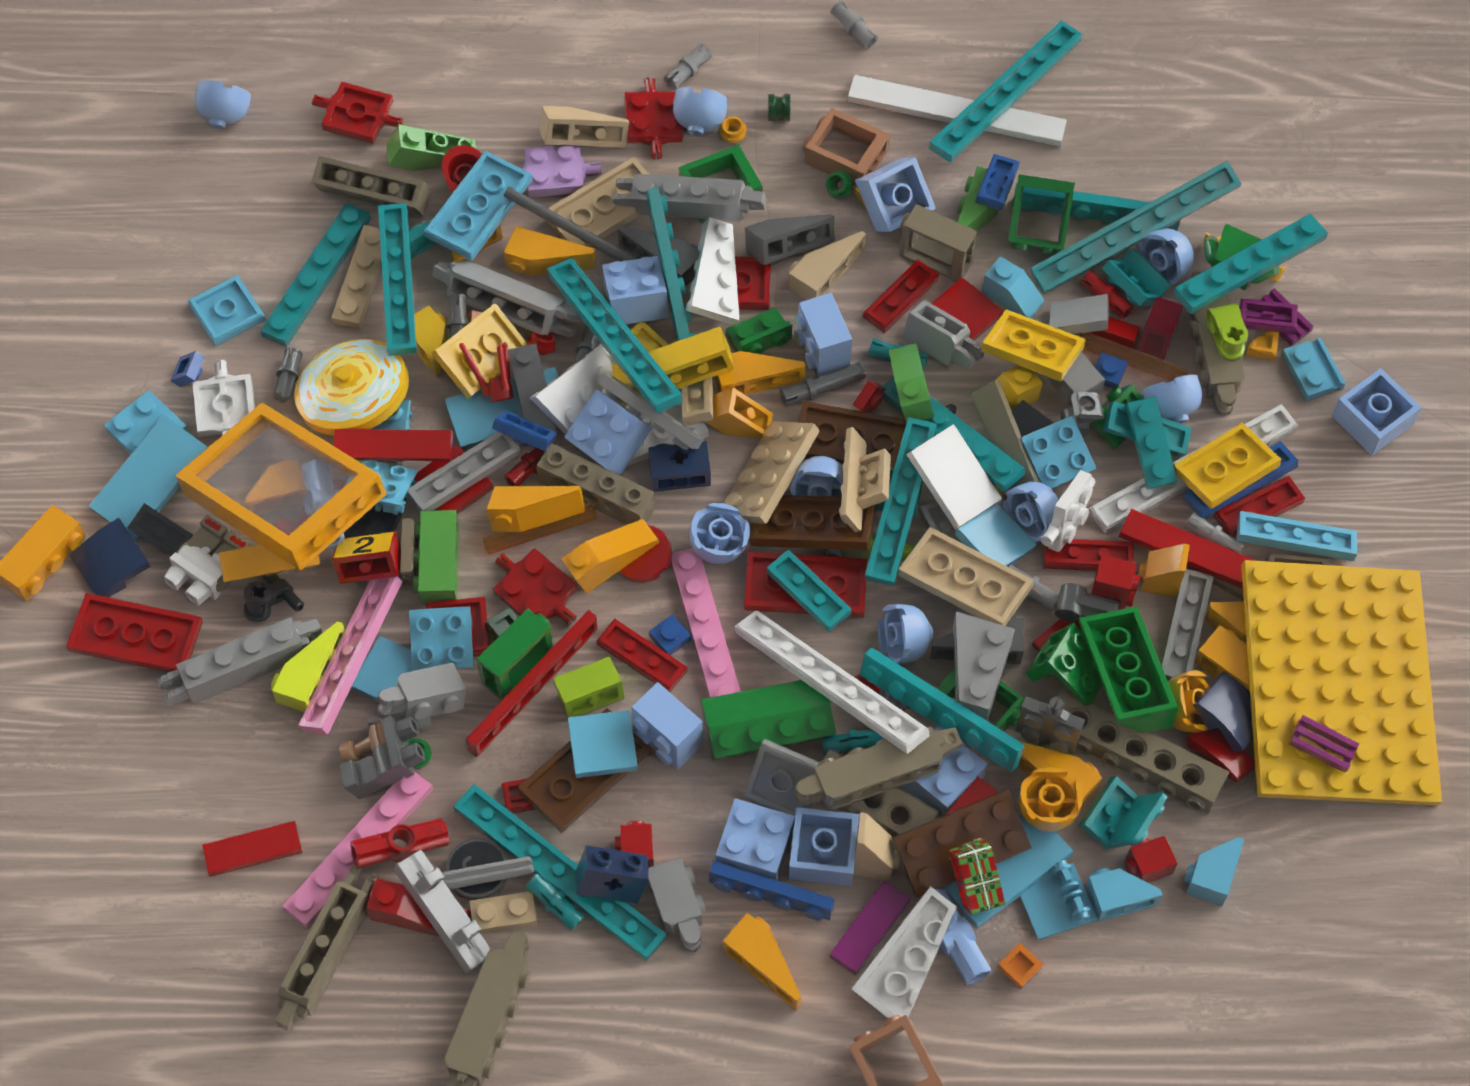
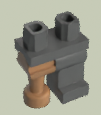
[339,716,425,799]

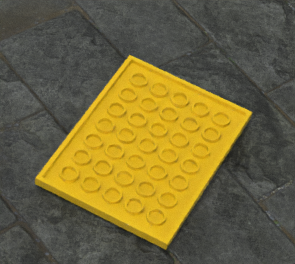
[1241,560,1442,806]

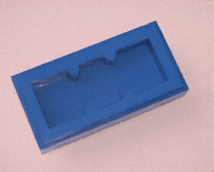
[975,154,1020,211]
[492,411,557,451]

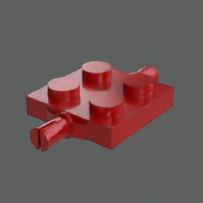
[624,77,683,160]
[312,81,403,144]
[493,548,578,626]

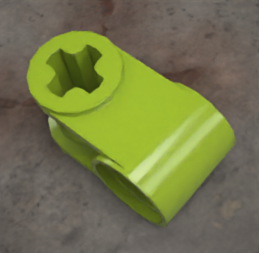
[1206,303,1248,361]

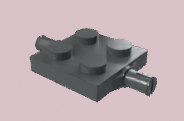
[1015,696,1085,754]

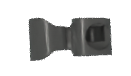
[1060,391,1104,438]

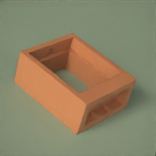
[803,108,890,187]
[848,1015,945,1086]

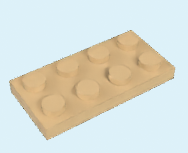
[546,157,650,247]
[724,421,820,524]
[898,527,1034,626]

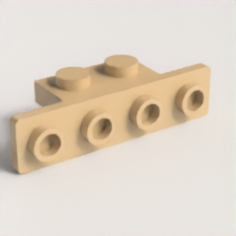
[839,427,891,532]

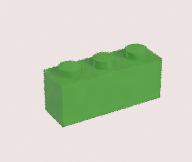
[413,510,459,605]

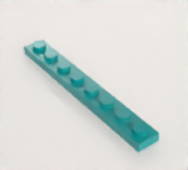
[929,20,1083,163]
[1030,160,1242,294]
[547,258,683,414]
[453,784,667,962]

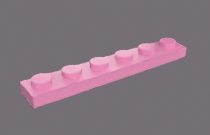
[671,548,741,698]
[298,576,402,735]
[282,771,433,929]

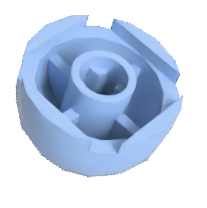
[195,80,251,129]
[673,87,728,136]
[1137,228,1194,285]
[1142,375,1202,424]
[790,456,843,497]
[1002,481,1059,542]
[689,503,750,564]
[878,604,933,665]

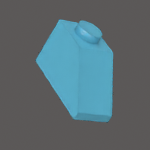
[982,256,1045,319]
[1184,837,1245,906]
[1086,868,1162,922]

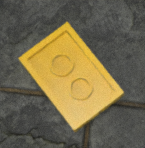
[431,303,527,399]
[981,309,1085,382]
[1174,422,1281,509]

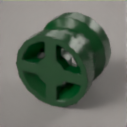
[768,94,790,121]

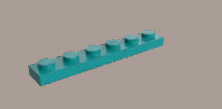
[1012,182,1181,231]
[646,187,695,341]
[261,203,371,347]
[378,203,417,356]
[1173,213,1328,314]
[882,377,1025,492]
[865,417,937,587]
[859,648,1025,773]

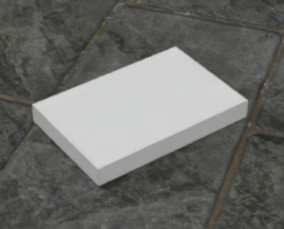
[906,424,1002,529]

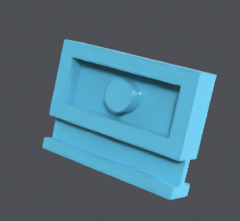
[1281,337,1346,401]

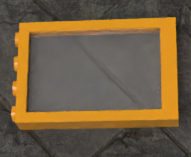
[175,402,387,571]

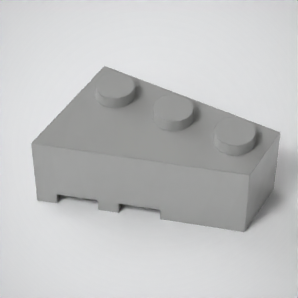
[953,611,1015,721]

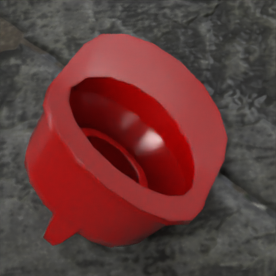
[441,145,482,193]

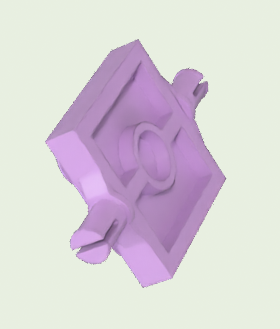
[523,145,602,198]

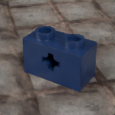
[648,441,711,492]
[576,845,649,904]

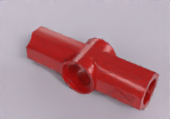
[350,818,450,869]

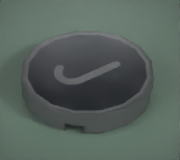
[446,839,508,901]

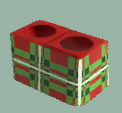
[949,838,1005,915]

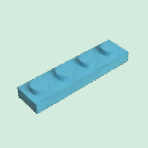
[1237,511,1357,561]

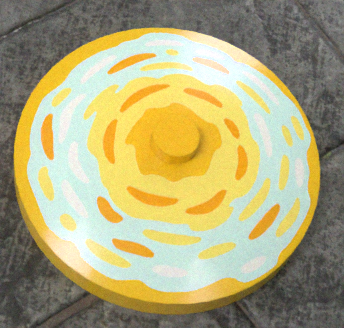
[294,339,409,436]

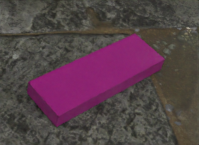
[830,880,911,975]

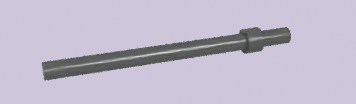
[504,187,638,261]

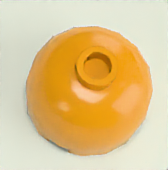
[1168,670,1211,733]
[1018,767,1083,832]

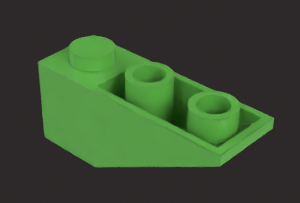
[386,124,476,171]
[953,166,1000,231]

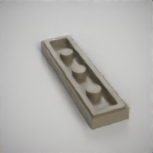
[971,380,1040,490]

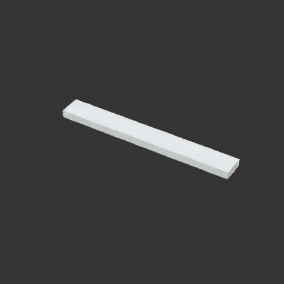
[848,75,1067,147]
[1089,404,1299,534]
[735,610,929,754]

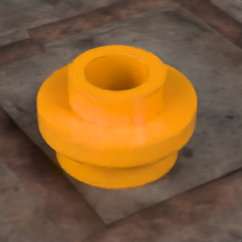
[719,116,747,143]

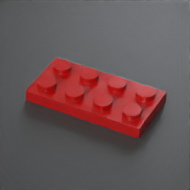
[744,551,867,618]
[66,593,203,672]

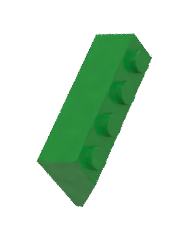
[1079,606,1178,733]
[700,680,837,760]

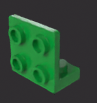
[1025,623,1103,706]

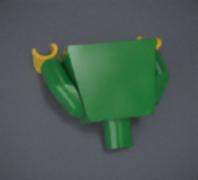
[1202,224,1287,290]

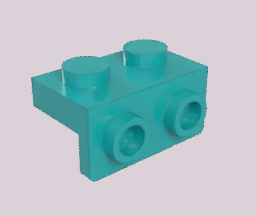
[1102,248,1171,307]

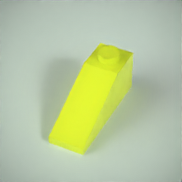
[271,621,345,712]

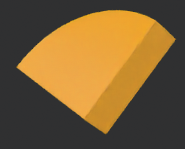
[1246,331,1279,360]

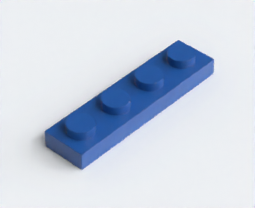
[1184,441,1299,518]
[709,860,835,921]

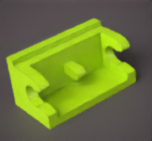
[553,656,625,719]

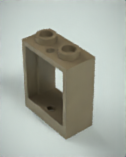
[898,204,977,281]

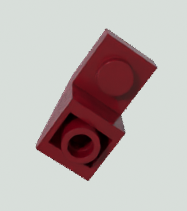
[1136,296,1184,362]

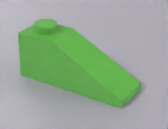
[889,343,935,423]

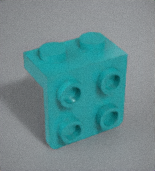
[1078,776,1167,849]

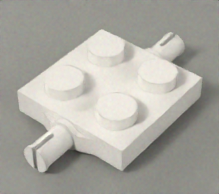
[192,360,255,437]
[1041,470,1096,552]

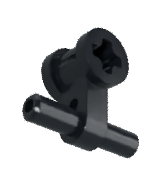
[244,574,304,622]

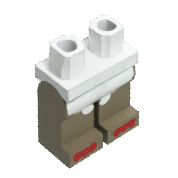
[164,514,252,606]

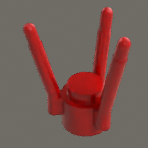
[459,342,514,403]

